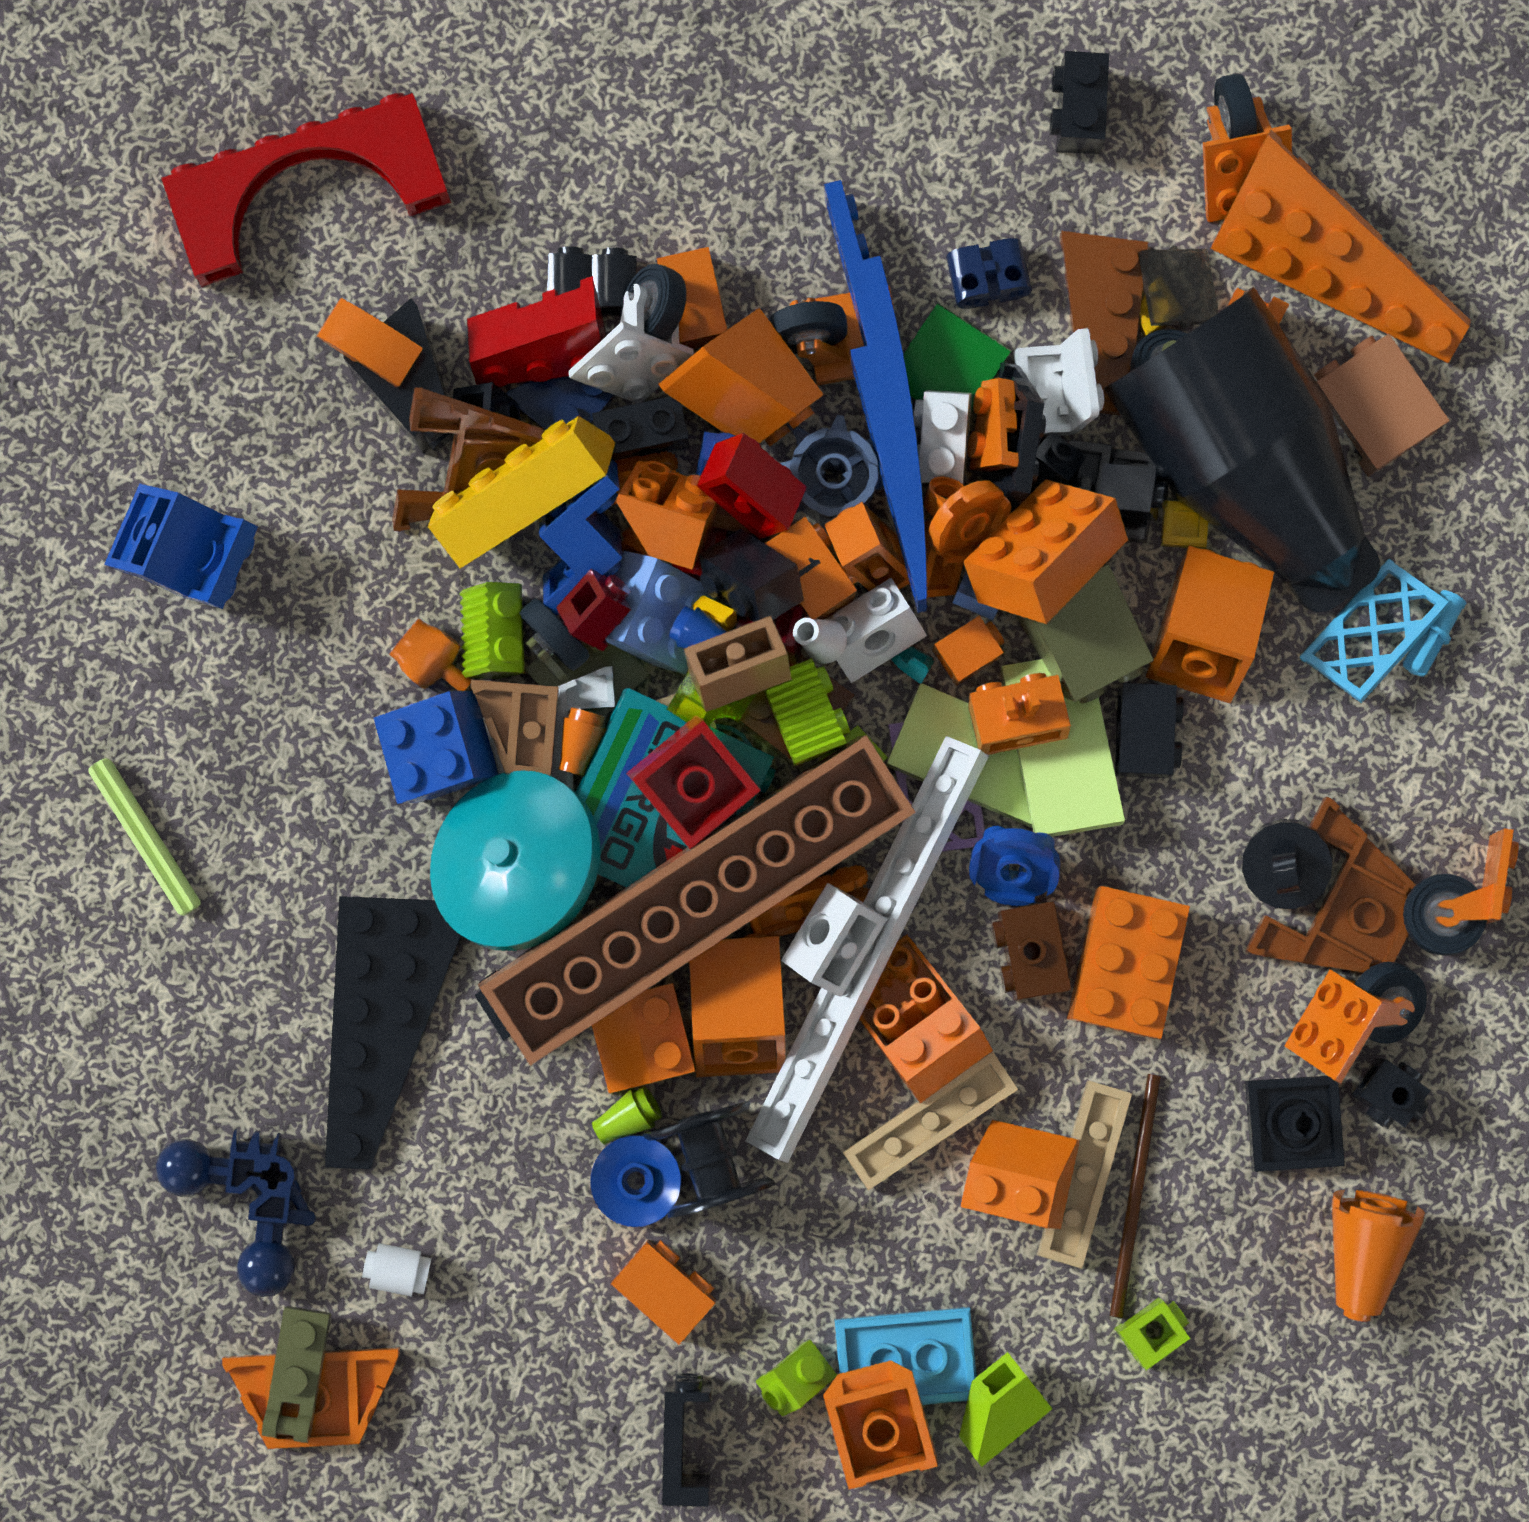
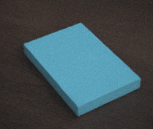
[834,1307,977,1405]

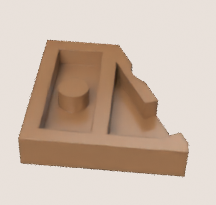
[471,680,559,777]

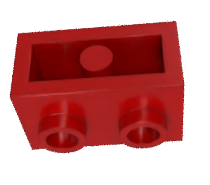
[696,433,807,539]

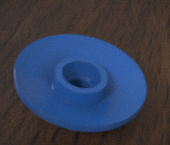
[590,1135,681,1227]

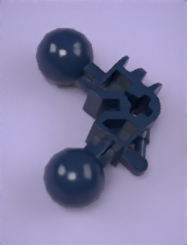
[156,1129,316,1297]

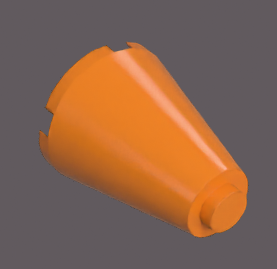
[1332,1190,1425,1322]

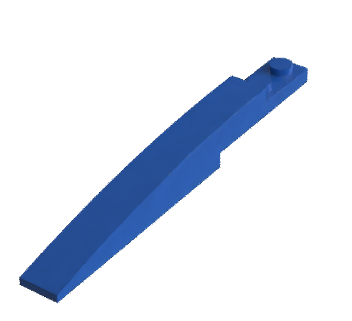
[824,180,927,613]

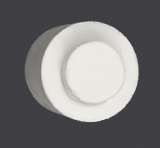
[362,1243,431,1297]

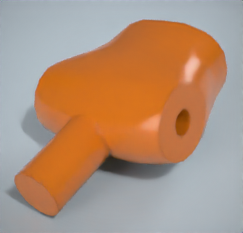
[389,618,472,691]

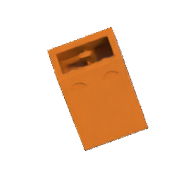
[859,934,993,1103]

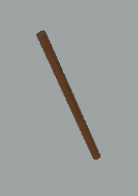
[1109,1074,1161,1318]

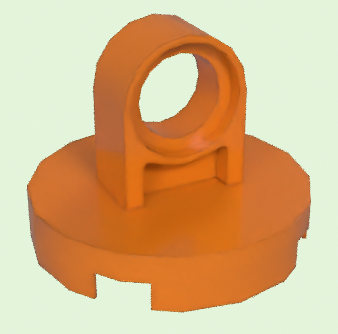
[923,476,1011,563]

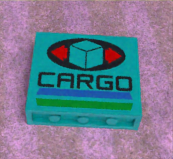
[576,688,776,887]

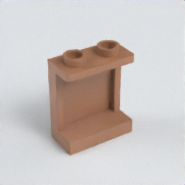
[1314,334,1450,477]

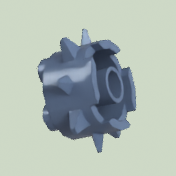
[780,415,884,536]

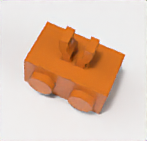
[968,673,1071,755]

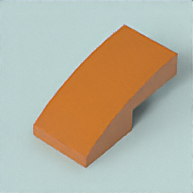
[316,298,423,387]

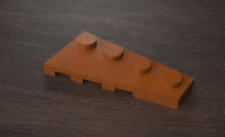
[1060,231,1148,416]

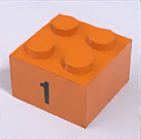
[765,516,858,620]

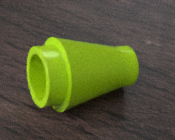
[592,1086,662,1145]

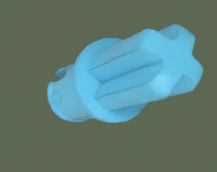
[1403,590,1466,677]

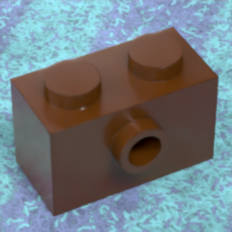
[992,901,1071,1001]

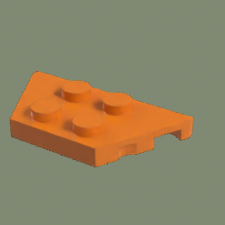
[222,1347,400,1449]

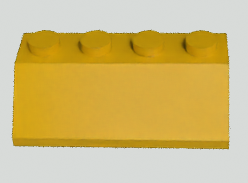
[427,416,615,569]

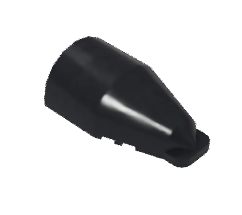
[1103,286,1380,612]

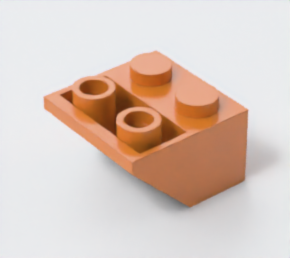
[616,461,718,570]

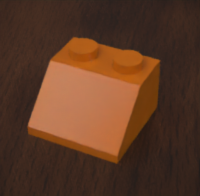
[592,983,696,1094]
[960,1120,1080,1229]

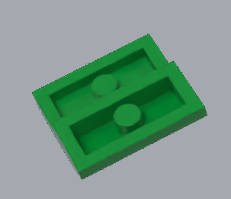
[903,303,1012,413]

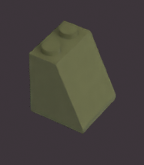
[1016,563,1154,703]

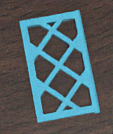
[1300,559,1450,703]

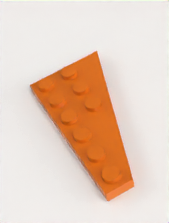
[1210,129,1471,363]

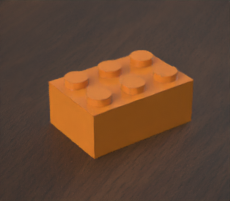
[963,479,1128,624]
[1067,886,1190,1039]

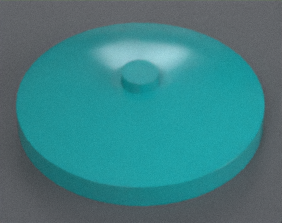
[430,770,600,951]

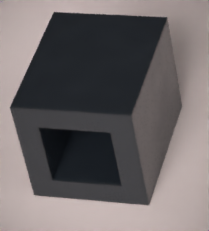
[1099,463,1168,521]

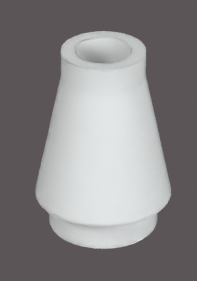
[793,618,847,664]

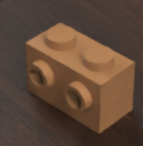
[684,616,792,712]

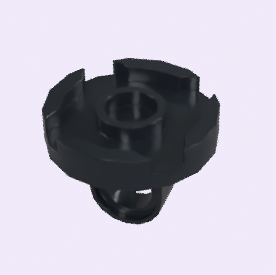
[1242,819,1333,909]

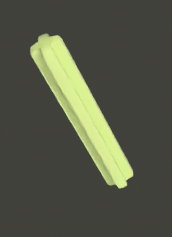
[89,758,201,916]

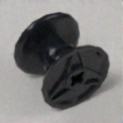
[642,1100,776,1219]

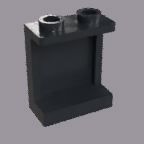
[662,1373,712,1507]

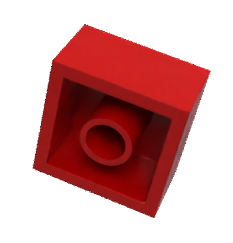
[626,715,761,849]

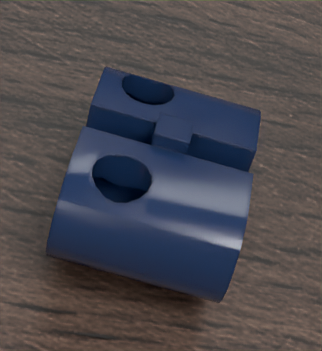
[946,238,1032,309]

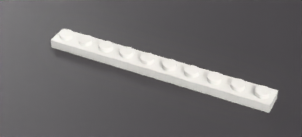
[745,736,989,1163]

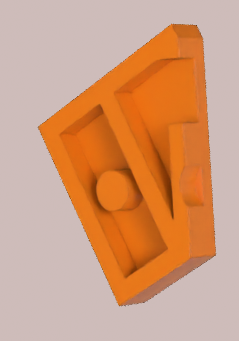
[967,378,1019,472]

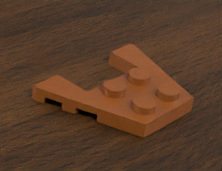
[392,388,544,531]
[1245,797,1416,974]

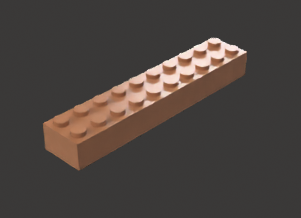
[478,735,916,1066]

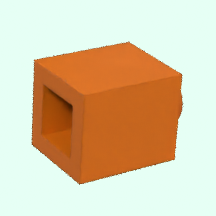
[932,615,1005,686]

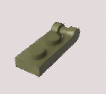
[262,1306,332,1443]

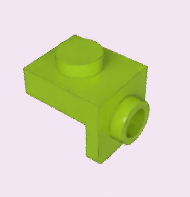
[756,1339,837,1416]

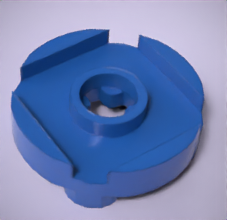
[969,826,1061,906]

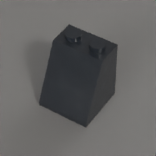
[343,298,454,454]

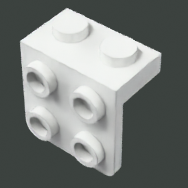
[1013,328,1104,437]

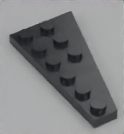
[325,896,461,1169]

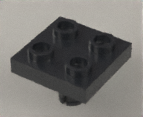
[1245,1076,1345,1172]

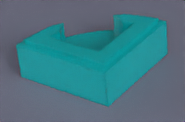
[891,646,935,684]

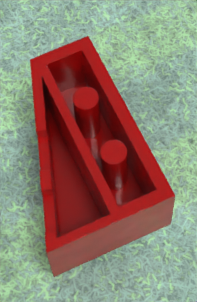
[467,276,606,387]

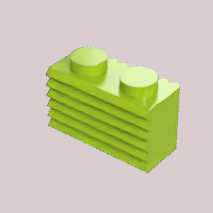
[459,582,525,679]
[764,658,851,767]

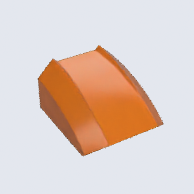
[823,1360,938,1490]

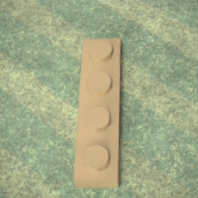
[843,1052,1018,1190]
[1037,1080,1132,1269]

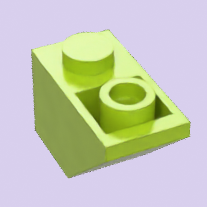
[959,1352,1053,1467]

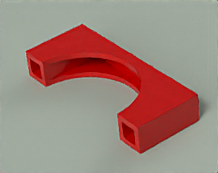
[161,93,451,287]

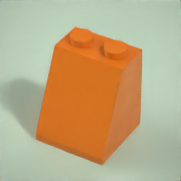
[658,307,824,447]
[1146,546,1274,703]
[689,933,786,1077]

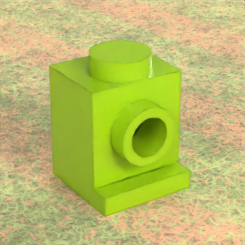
[1114,1298,1191,1370]

